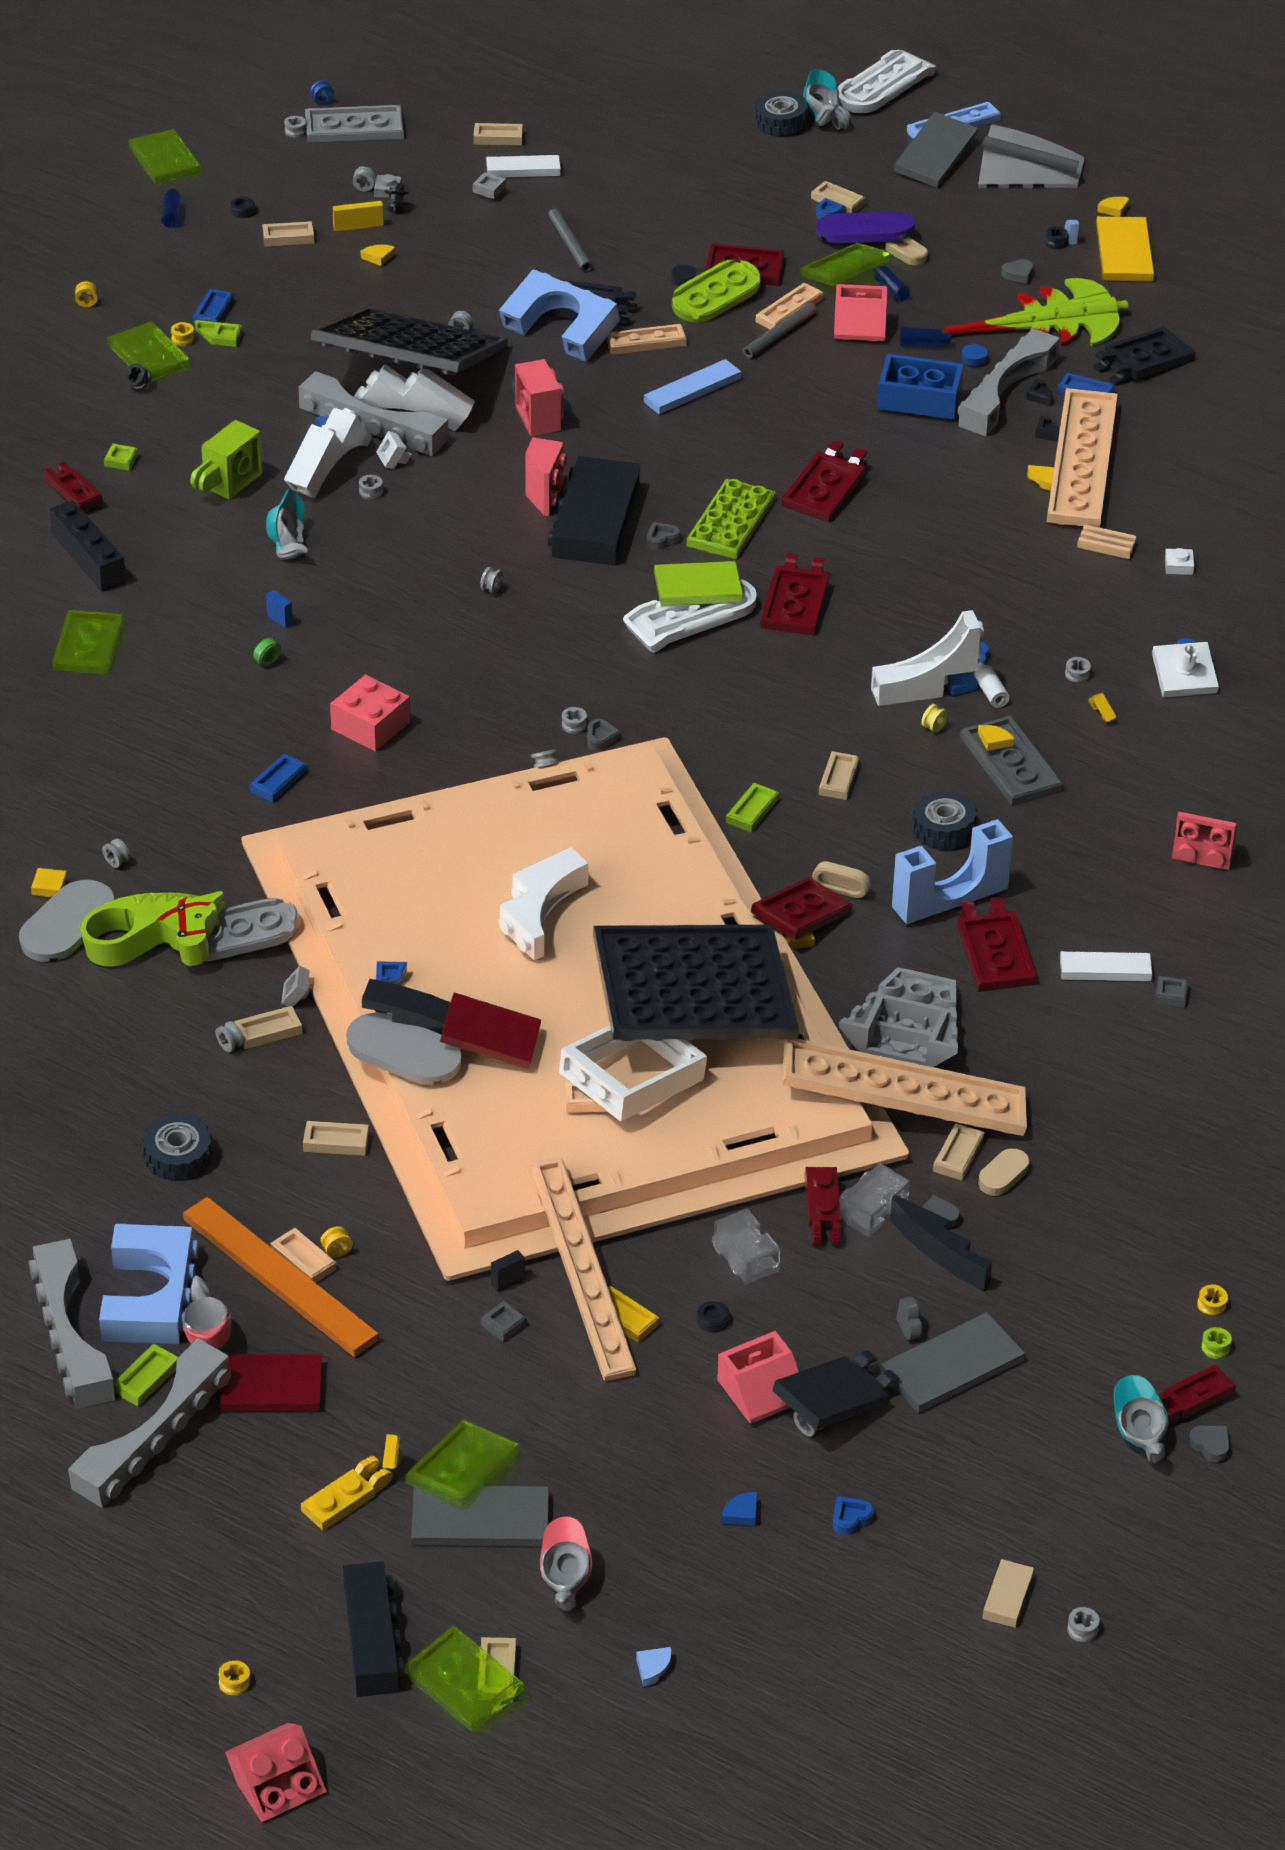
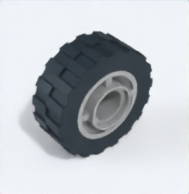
[755,91,808,136]
[913,791,977,850]
[142,1113,212,1181]

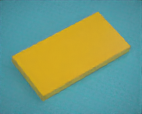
[1096,216,1154,281]

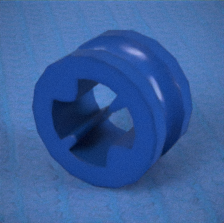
[310,80,335,105]

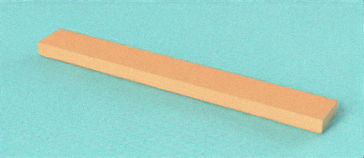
[531,1157,636,1382]

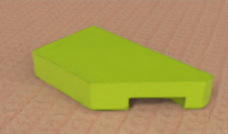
[195,320,242,347]

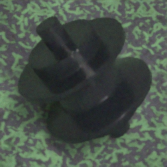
[384,183,409,213]

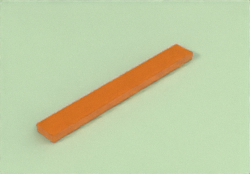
[183,1197,379,1358]

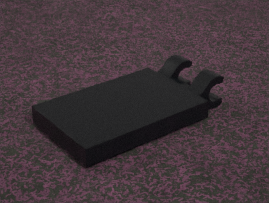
[542,279,637,327]
[1093,327,1196,385]
[772,1350,900,1430]

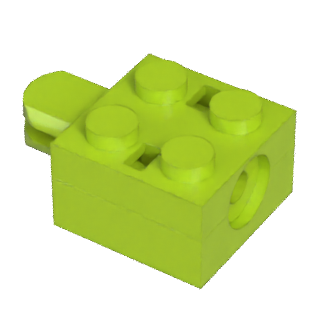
[190,420,262,499]

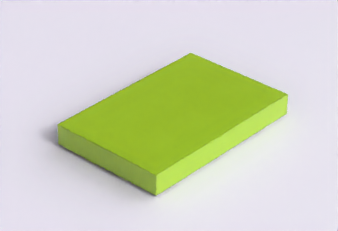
[654,561,743,606]

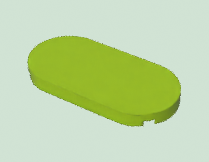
[672,260,760,322]

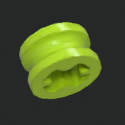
[1201,1327,1232,1359]

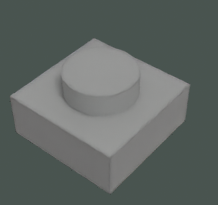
[473,172,506,199]
[374,174,402,198]
[281,965,311,1007]

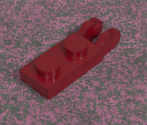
[42,462,103,512]
[804,1167,841,1245]
[1158,1364,1236,1427]

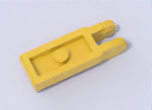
[301,1455,393,1531]

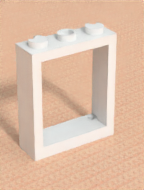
[559,1025,707,1121]

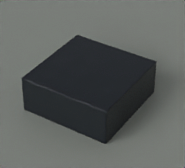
[491,1250,525,1292]

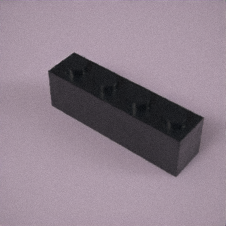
[49,500,126,592]
[343,1561,404,1697]

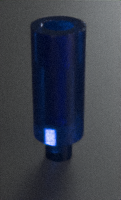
[161,189,181,228]
[873,264,910,302]
[900,327,951,347]

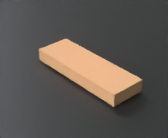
[756,283,824,329]
[606,324,687,355]

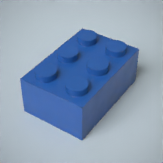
[877,354,964,419]

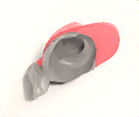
[182,1276,231,1349]
[540,1516,592,1611]

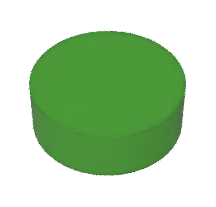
[253,638,281,666]

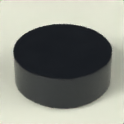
[230,197,255,218]
[671,265,696,286]
[697,1301,729,1333]

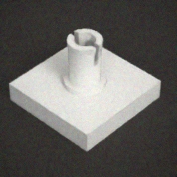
[1152,642,1219,697]

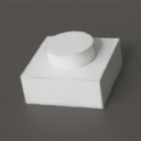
[1165,548,1194,575]

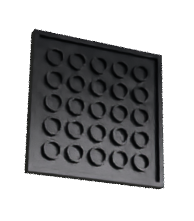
[311,307,508,375]
[593,924,799,1041]

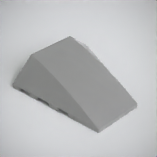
[978,124,1085,188]
[839,967,958,1067]

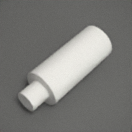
[974,662,1010,708]

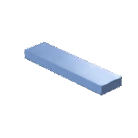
[907,102,1001,139]
[644,359,741,415]

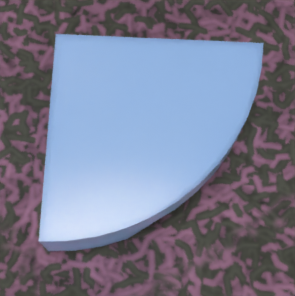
[1064,220,1080,245]
[636,1647,671,1687]

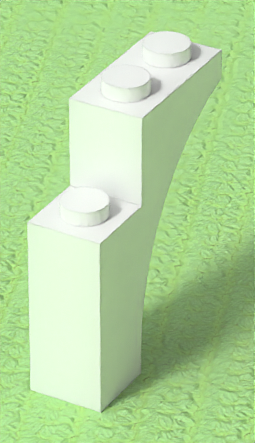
[354,364,475,432]
[284,408,372,498]
[871,610,984,706]
[498,847,589,961]

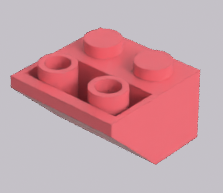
[834,284,887,342]
[526,437,567,516]
[1172,812,1239,870]
[717,1331,799,1424]
[225,1723,327,1822]

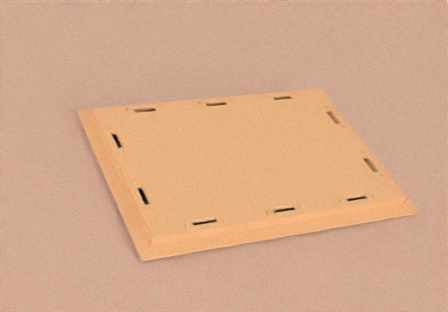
[241,737,909,1281]

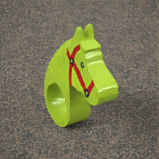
[80,891,226,967]

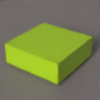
[104,444,138,471]

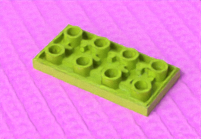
[686,479,776,559]

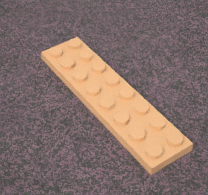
[1047,388,1118,528]
[783,1038,1027,1136]

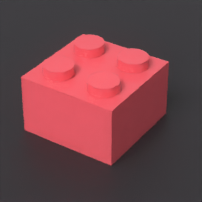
[515,359,564,436]
[330,674,410,752]

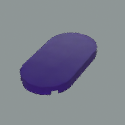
[816,212,915,243]

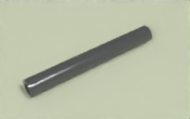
[982,136,1079,173]
[548,208,593,273]
[743,303,817,359]

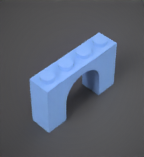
[499,269,620,362]
[892,819,1013,925]
[99,1224,198,1344]

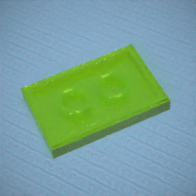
[128,129,201,184]
[800,243,890,286]
[107,321,190,381]
[52,610,123,674]
[406,1420,518,1508]
[404,1625,524,1733]

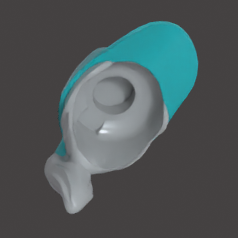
[803,69,838,126]
[266,490,309,560]
[1113,1375,1169,1463]

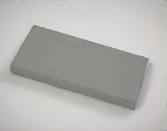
[305,105,404,143]

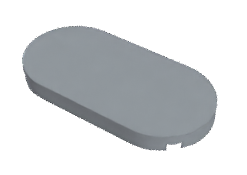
[19,880,114,962]
[206,898,300,961]
[346,1012,461,1085]

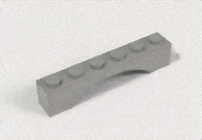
[957,328,1060,436]
[298,371,449,456]
[29,1239,115,1409]
[68,1338,231,1508]

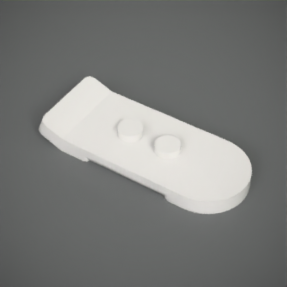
[837,50,936,113]
[623,579,756,653]

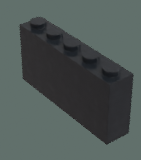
[548,456,641,566]

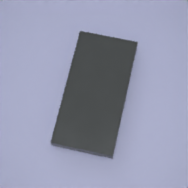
[893,111,978,188]
[960,715,1063,806]
[880,1312,1025,1413]
[411,1485,548,1547]

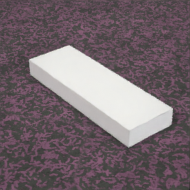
[486,155,560,178]
[1060,951,1152,981]

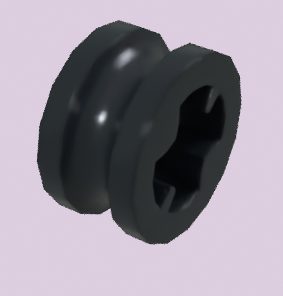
[1045,226,1068,249]
[125,363,152,390]

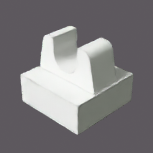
[376,431,411,469]

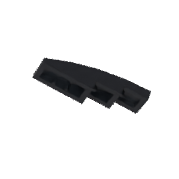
[362,979,450,1034]
[890,1194,992,1292]

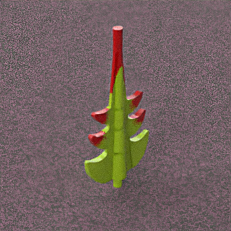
[943,278,1128,346]

